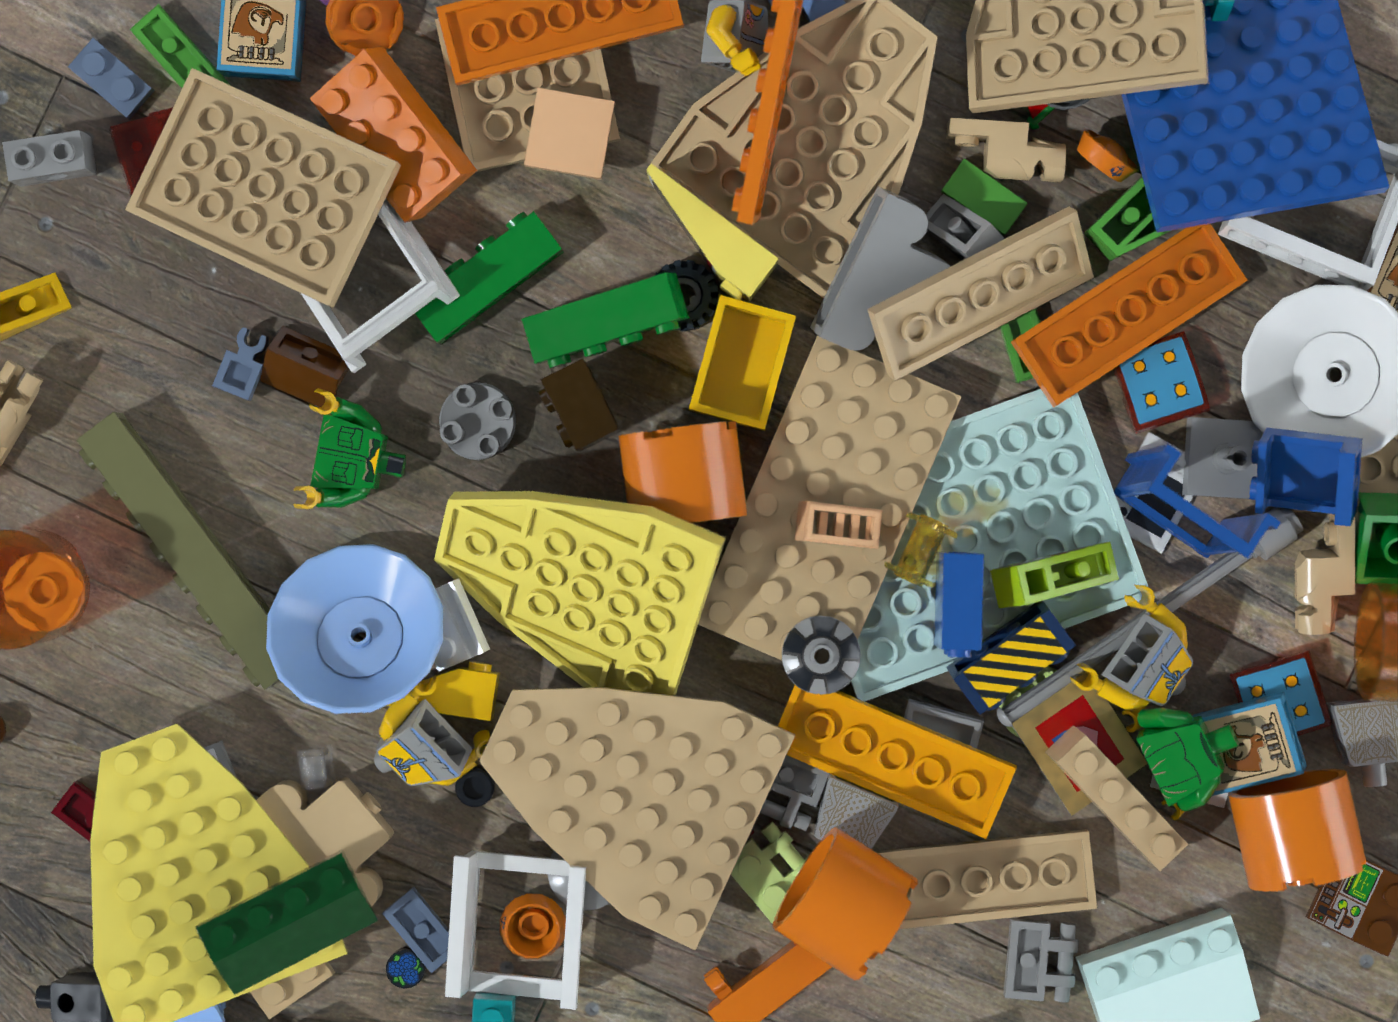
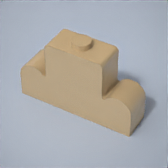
[257,777,394,907]

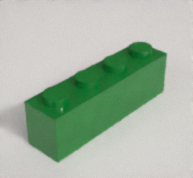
[415,211,564,345]
[522,272,689,369]

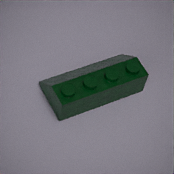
[195,850,378,995]

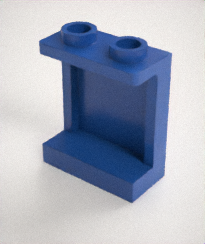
[1249,427,1363,527]

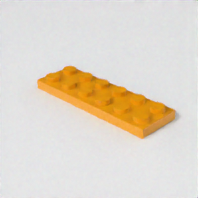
[778,685,1017,839]

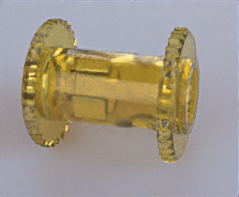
[884,512,958,588]

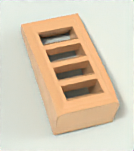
[795,501,882,549]

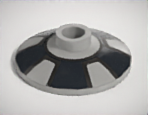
[782,616,861,695]

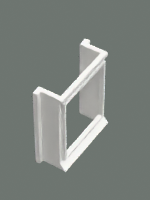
[301,199,460,373]
[445,851,586,1010]

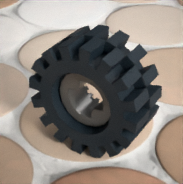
[654,260,719,332]

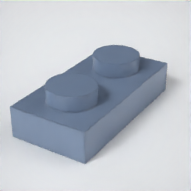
[68,38,155,120]
[382,886,449,973]

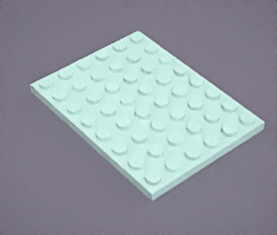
[851,389,1148,702]

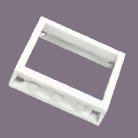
[1218,140,1398,291]

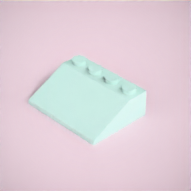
[1075,908,1260,1022]

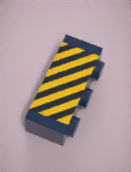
[946,601,1076,714]

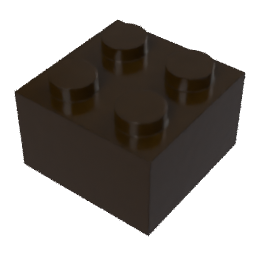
[538,358,621,452]

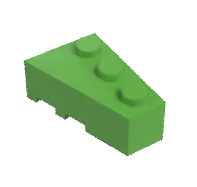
[1083,176,1172,261]

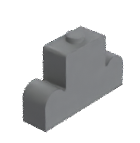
[810,186,950,351]

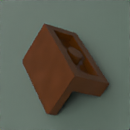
[260,325,349,407]

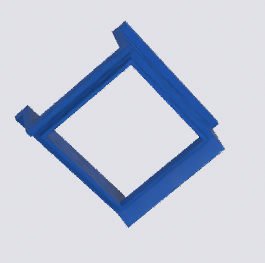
[1114,444,1281,559]

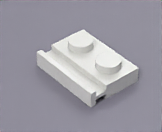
[434,578,490,672]

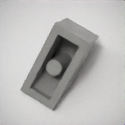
[926,194,1004,261]

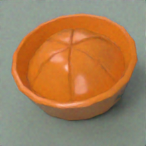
[1077,128,1138,183]
[500,893,566,959]

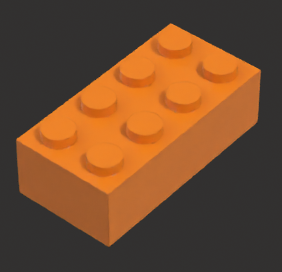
[310,47,478,223]

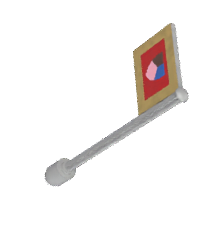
[997,508,1303,816]

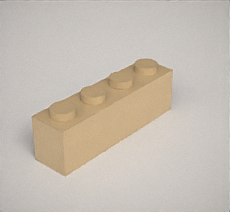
[1045,725,1188,871]

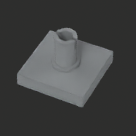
[1182,417,1263,499]

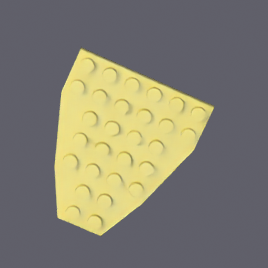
[434,491,725,696]
[90,724,348,1022]

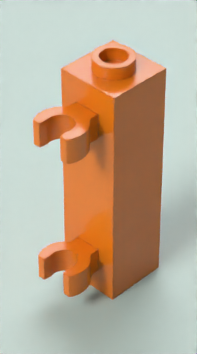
[704,941,832,1022]

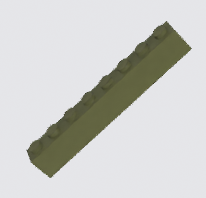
[77,412,280,690]

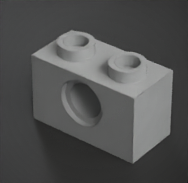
[2,130,97,187]

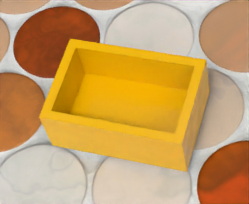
[689,295,796,431]

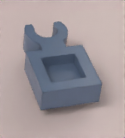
[212,327,269,401]

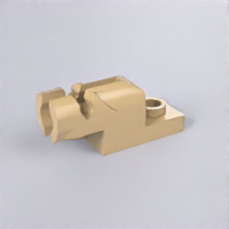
[946,118,1066,182]
[0,360,43,467]
[1294,514,1355,635]

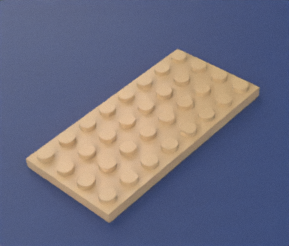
[698,335,962,663]

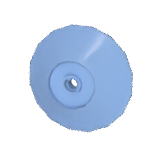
[266,544,443,714]

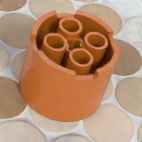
[619,421,747,523]
[1228,769,1367,891]
[773,827,918,981]

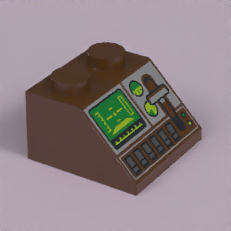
[1305,860,1398,957]

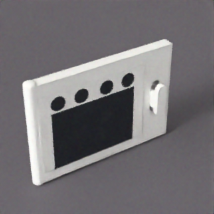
[1116,432,1193,554]

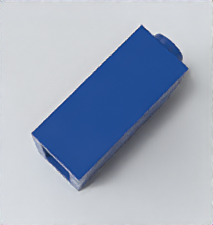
[934,552,984,658]

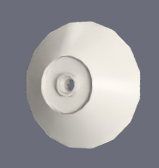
[1241,285,1398,458]

